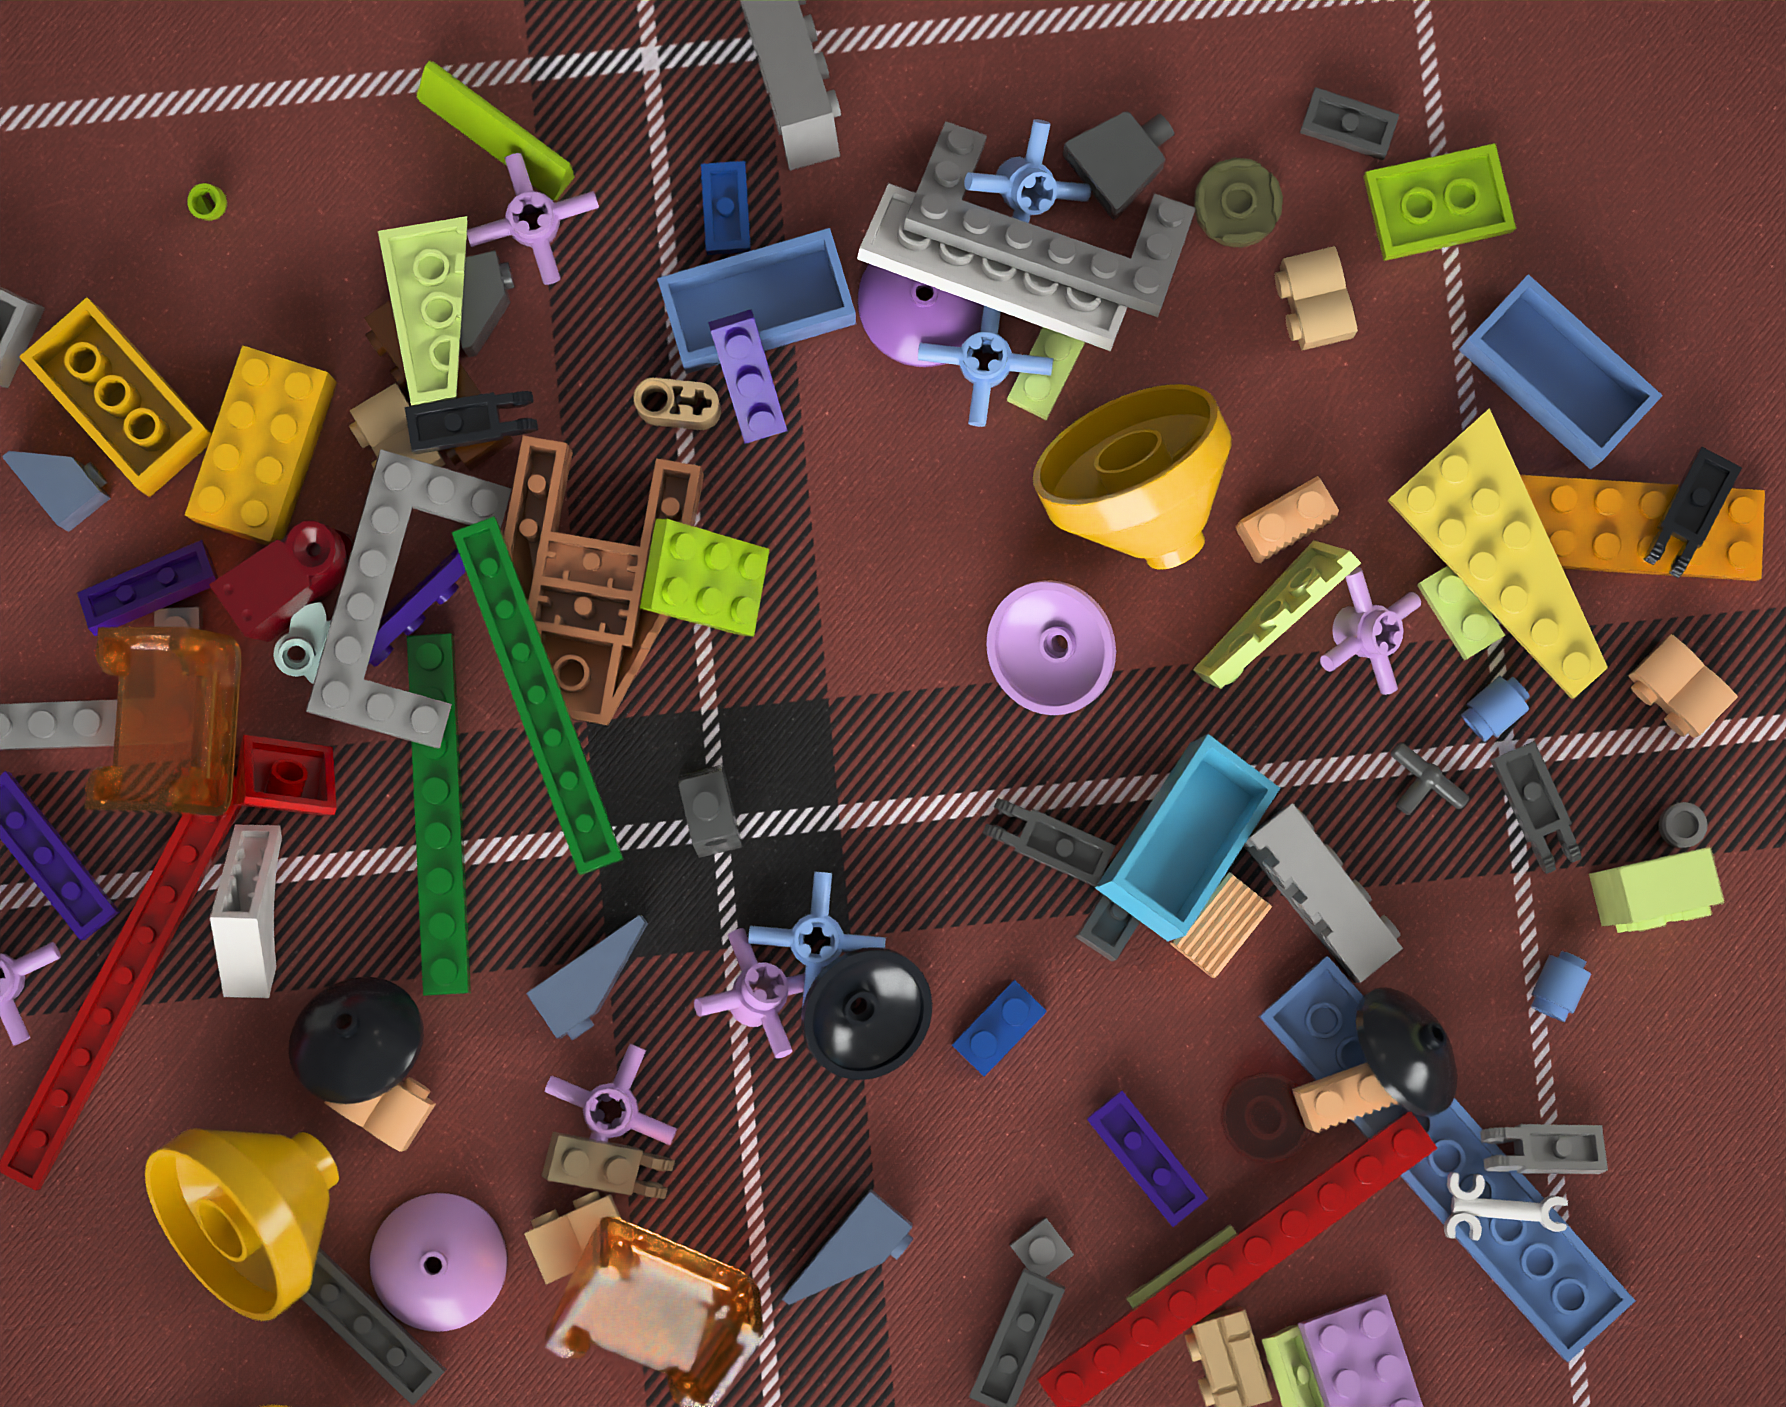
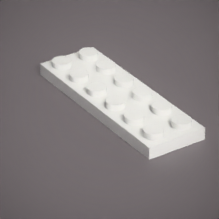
[857,183,1127,351]

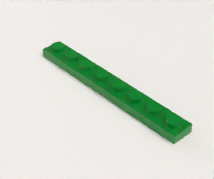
[452,516,624,875]
[407,633,471,996]

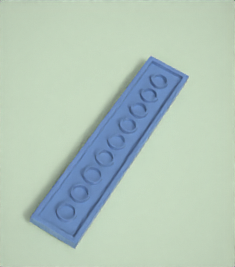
[1258,956,1635,1362]

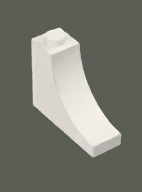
[210,824,282,998]

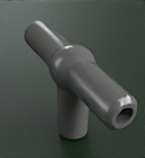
[1391,742,1469,815]

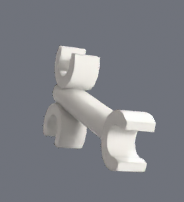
[1444,1172,1568,1240]

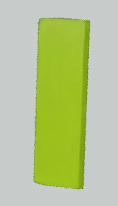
[417,61,574,200]

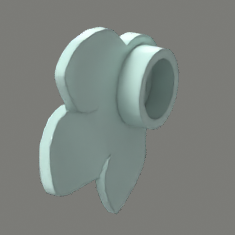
[274,602,331,684]

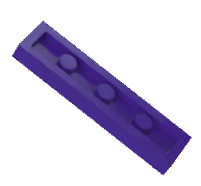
[368,547,466,667]
[0,771,120,940]

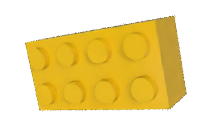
[19,297,212,497]
[185,345,337,545]

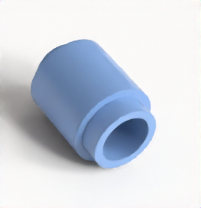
[1461,676,1530,742]
[1531,951,1591,1022]

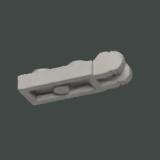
[1480,1124,1608,1174]

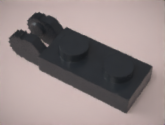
[405,391,538,455]
[1644,447,1742,578]

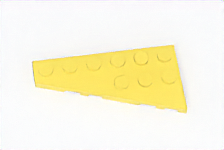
[1388,408,1608,699]

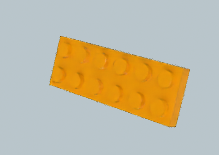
[1520,475,1765,581]

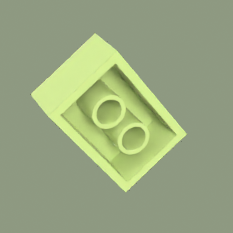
[1589,848,1724,933]

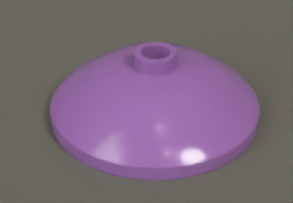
[858,264,984,367]

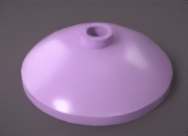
[986,580,1116,715]
[370,1193,508,1332]

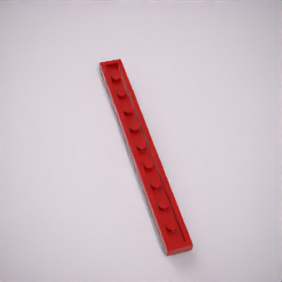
[0,764,242,1191]
[1037,1110,1438,1407]

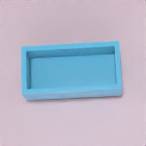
[1095,734,1280,941]

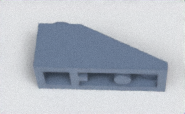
[526,915,648,1041]
[782,1189,914,1305]

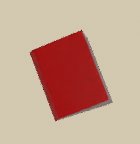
[233,735,337,816]

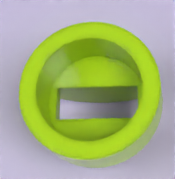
[187,183,228,221]

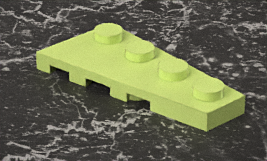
[378,216,468,406]
[1193,540,1361,689]

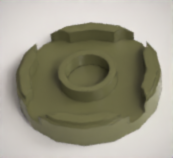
[1194,158,1283,248]

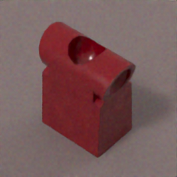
[209,521,355,642]

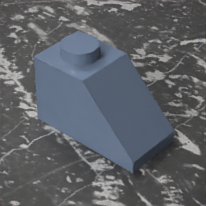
[2,451,111,532]

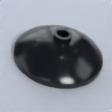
[801,947,932,1080]
[289,977,424,1104]
[1356,987,1458,1117]

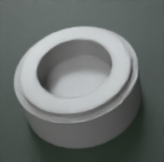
[1659,802,1707,848]

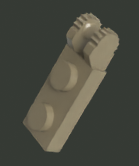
[542,1132,675,1199]

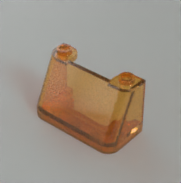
[85,626,241,816]
[545,1217,764,1407]

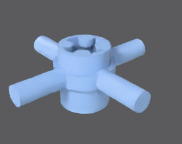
[964,119,1091,223]
[918,306,1053,427]
[748,872,886,1008]

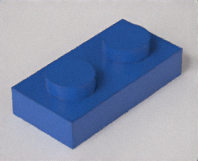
[701,161,751,255]
[952,980,1047,1077]

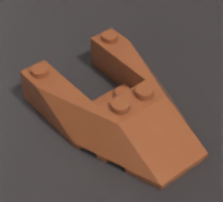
[504,436,704,726]

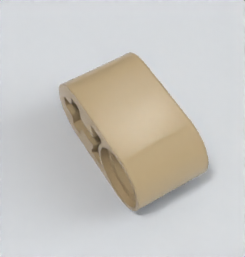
[634,378,721,430]

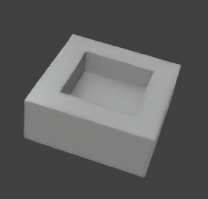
[1009,1217,1074,1277]

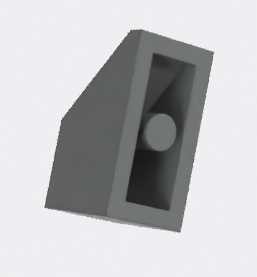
[460,251,515,357]

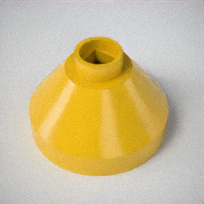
[1033,384,1231,569]
[145,1129,339,1321]

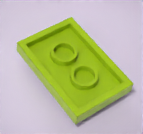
[1363,144,1516,261]
[640,519,769,637]

